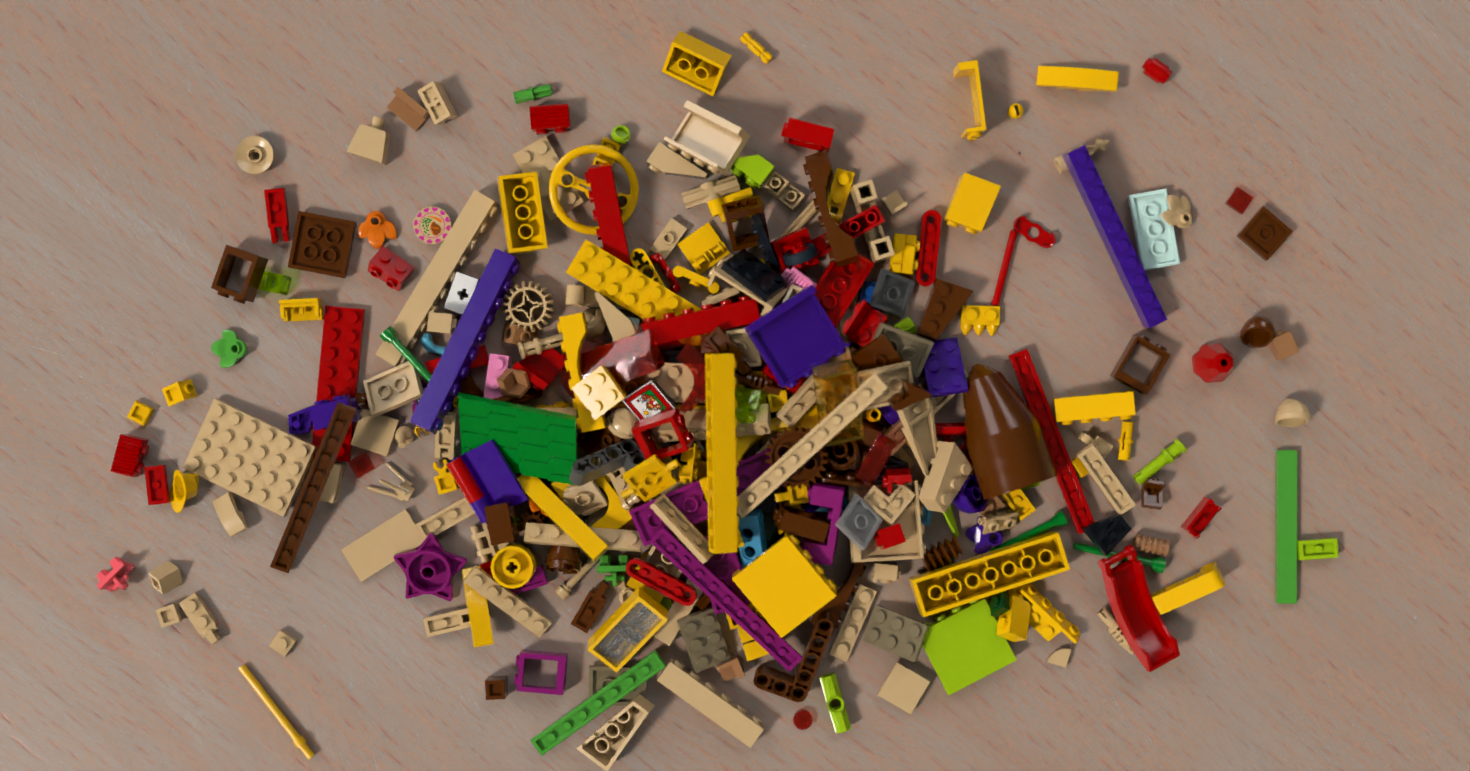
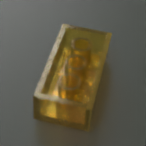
[812,359,864,447]

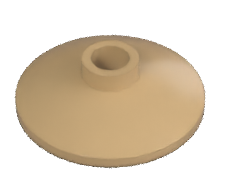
[235,136,274,174]

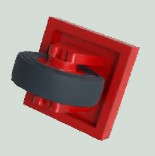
[770,227,820,273]

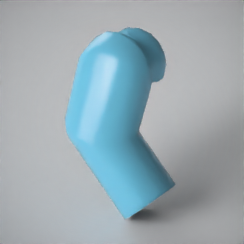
[421,333,446,355]

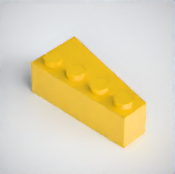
[1054,390,1136,425]

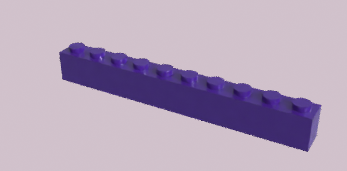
[1062,145,1167,328]
[409,248,520,435]

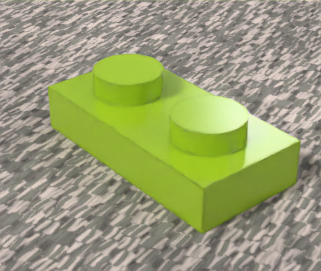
[1297,538,1339,560]

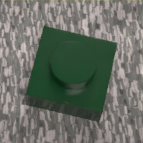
[990,591,1010,618]

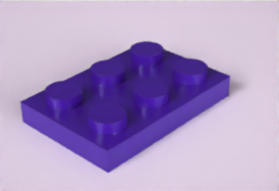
[923,337,968,398]

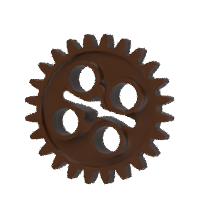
[765,426,828,489]

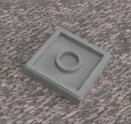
[835,494,884,550]

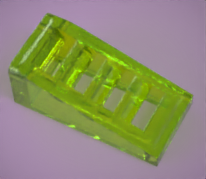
[258,271,291,296]

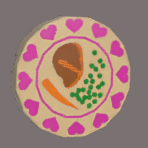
[413,206,452,245]

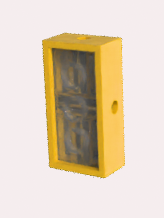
[587,587,668,673]

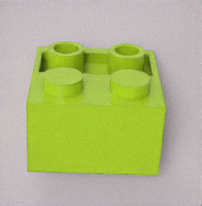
[730,155,774,190]

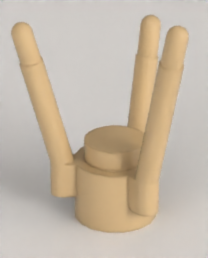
[367,462,415,502]

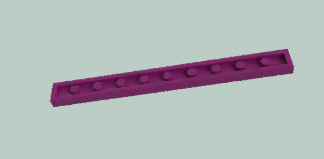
[649,526,803,672]

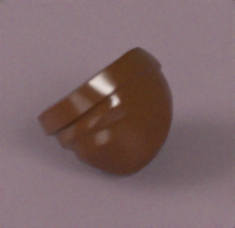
[1240,316,1275,348]

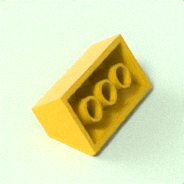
[497,172,548,255]

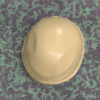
[582,307,606,339]
[1275,399,1311,428]
[606,407,639,439]

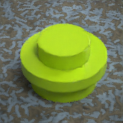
[611,125,631,144]

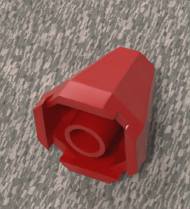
[1192,343,1234,383]

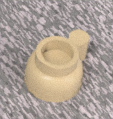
[617,581,635,604]

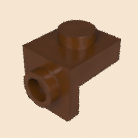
[1141,478,1166,510]

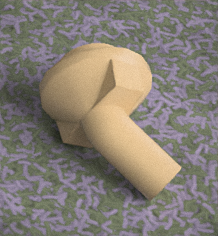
[395,426,414,448]

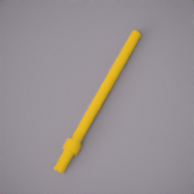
[239,664,314,759]

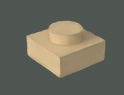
[156,603,182,628]
[269,630,297,657]

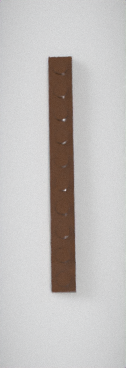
[270,402,357,573]

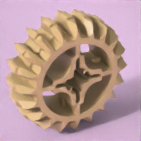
[502,281,555,332]

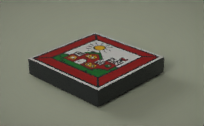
[622,377,677,420]

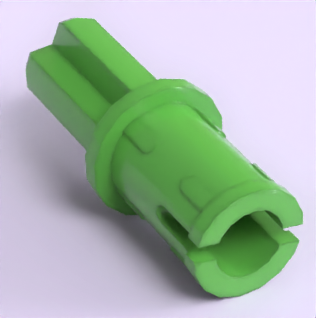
[513,84,552,104]

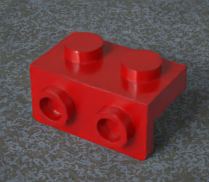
[368,246,414,291]

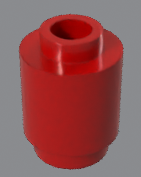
[1142,57,1172,84]

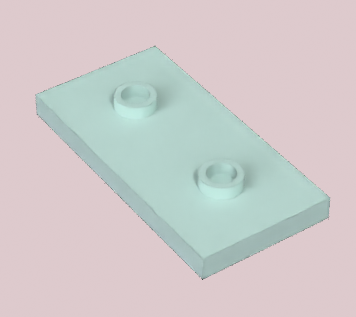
[1127,188,1181,271]

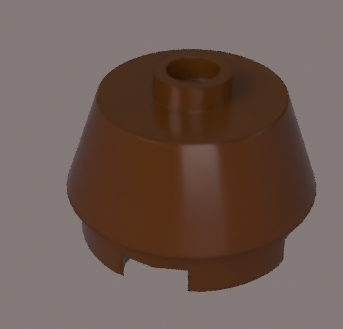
[822,433,860,471]
[544,545,583,574]

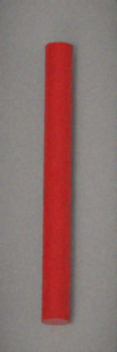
[991,230,1018,306]

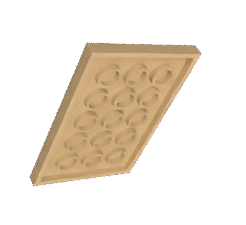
[183,399,318,517]

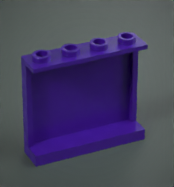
[744,285,850,388]

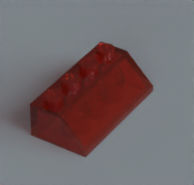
[581,329,665,384]

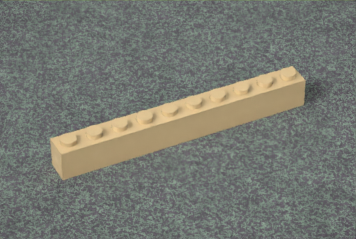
[375,190,497,366]

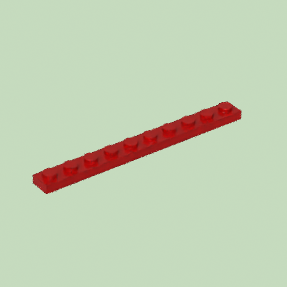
[1008,349,1094,534]

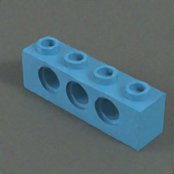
[737,509,767,569]

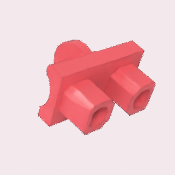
[96,557,135,592]

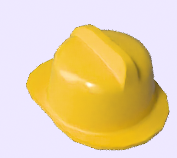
[170,470,199,513]

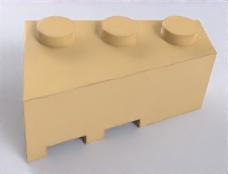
[918,441,973,513]

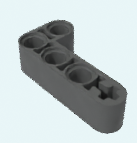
[569,439,646,486]

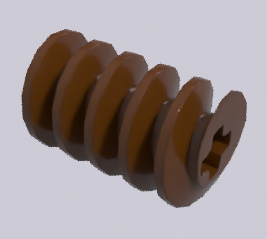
[922,535,963,571]

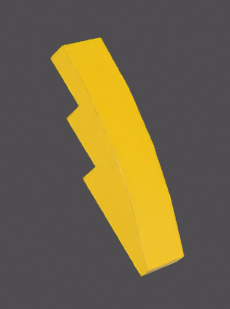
[1036,66,1119,92]
[461,566,494,647]

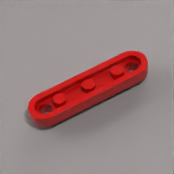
[916,210,942,287]
[626,557,697,606]

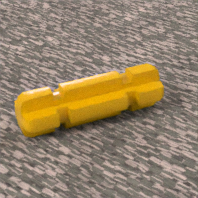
[740,32,773,64]

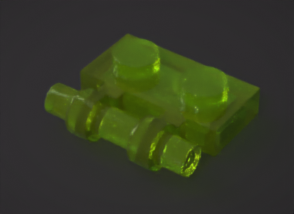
[735,386,763,423]

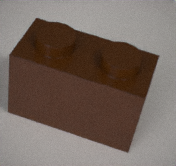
[484,501,519,545]

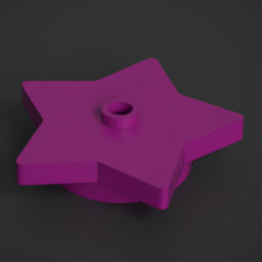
[393,532,467,601]

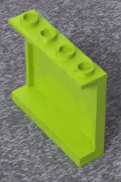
[922,598,1017,696]

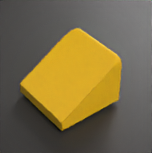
[1071,456,1089,478]

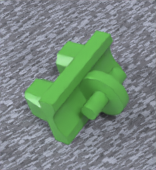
[597,555,630,587]

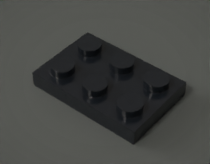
[721,249,789,302]

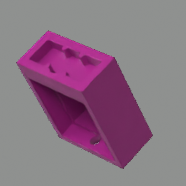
[514,650,568,695]

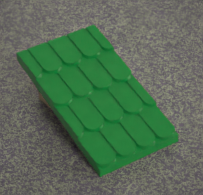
[458,392,577,485]

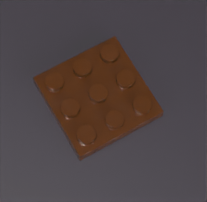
[288,211,357,279]

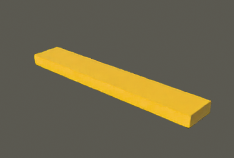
[517,474,608,561]

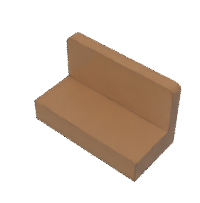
[387,87,430,131]

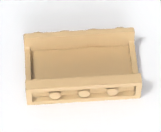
[663,100,751,176]

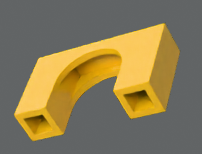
[551,475,632,529]

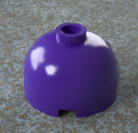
[953,475,988,514]

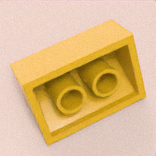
[662,31,732,96]

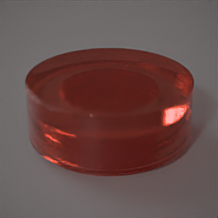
[793,709,812,730]

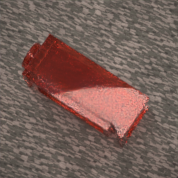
[856,433,896,486]

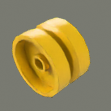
[491,543,537,589]

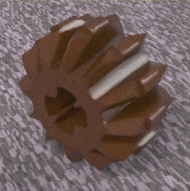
[517,508,550,537]

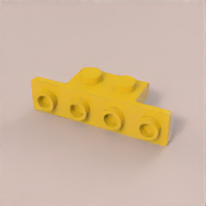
[1020,583,1081,644]

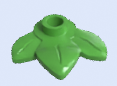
[211,330,248,368]

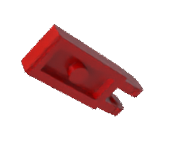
[264,188,290,243]

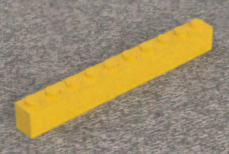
[705,353,740,554]

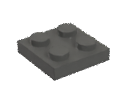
[869,269,916,318]

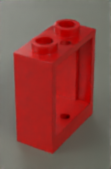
[781,117,835,153]
[631,408,694,459]

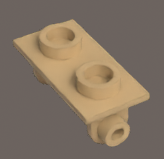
[978,509,1019,535]

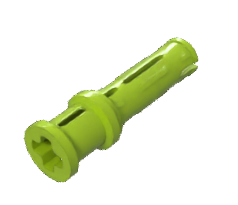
[1132,438,1187,485]

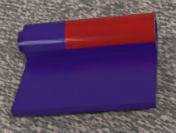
[445,439,529,524]

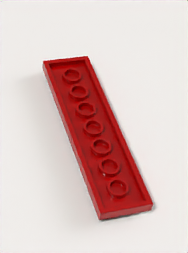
[762,252,875,394]
[312,306,365,462]

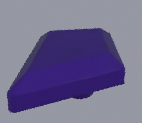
[288,405,315,434]

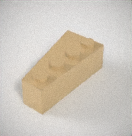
[576,694,655,771]

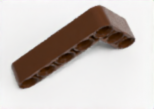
[753,612,834,702]

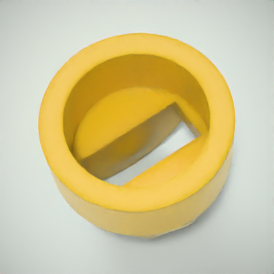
[1008,103,1024,119]

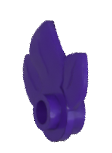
[965,516,1004,554]

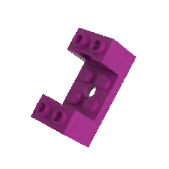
[800,477,847,566]

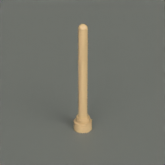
[554,528,622,600]

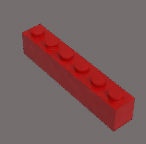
[585,162,632,267]
[641,295,760,347]

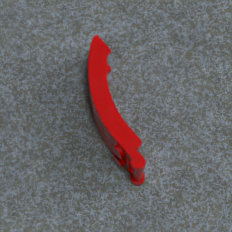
[1098,545,1180,672]

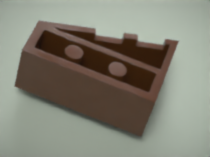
[916,279,973,340]

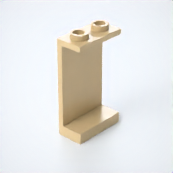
[707,253,789,317]

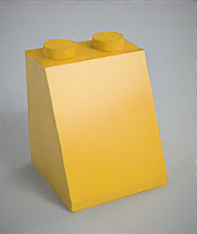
[943,172,1001,235]

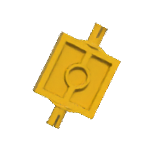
[620,455,680,502]

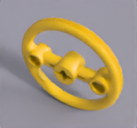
[549,144,639,235]

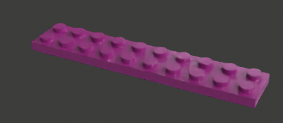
[629,440,815,547]

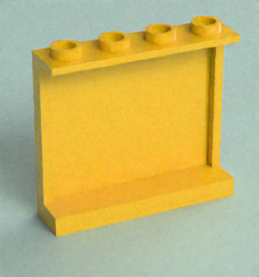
[732,532,837,638]

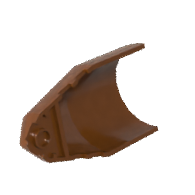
[963,363,1058,500]

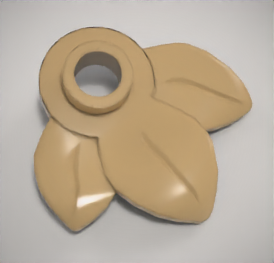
[1161,195,1193,229]

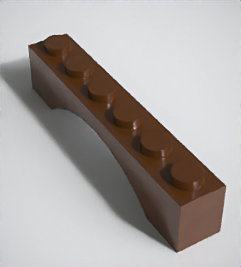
[803,150,860,268]
[811,562,866,630]

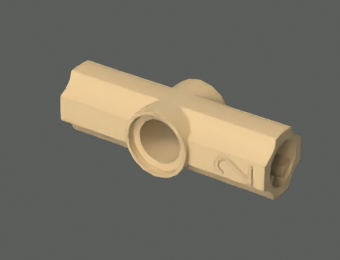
[681,175,741,210]

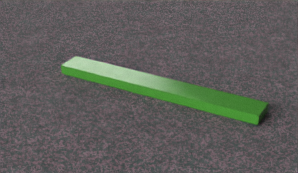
[1276,450,1297,604]
[530,650,667,756]

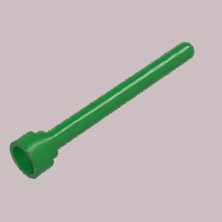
[379,326,432,382]
[990,511,1068,551]
[1073,542,1166,573]

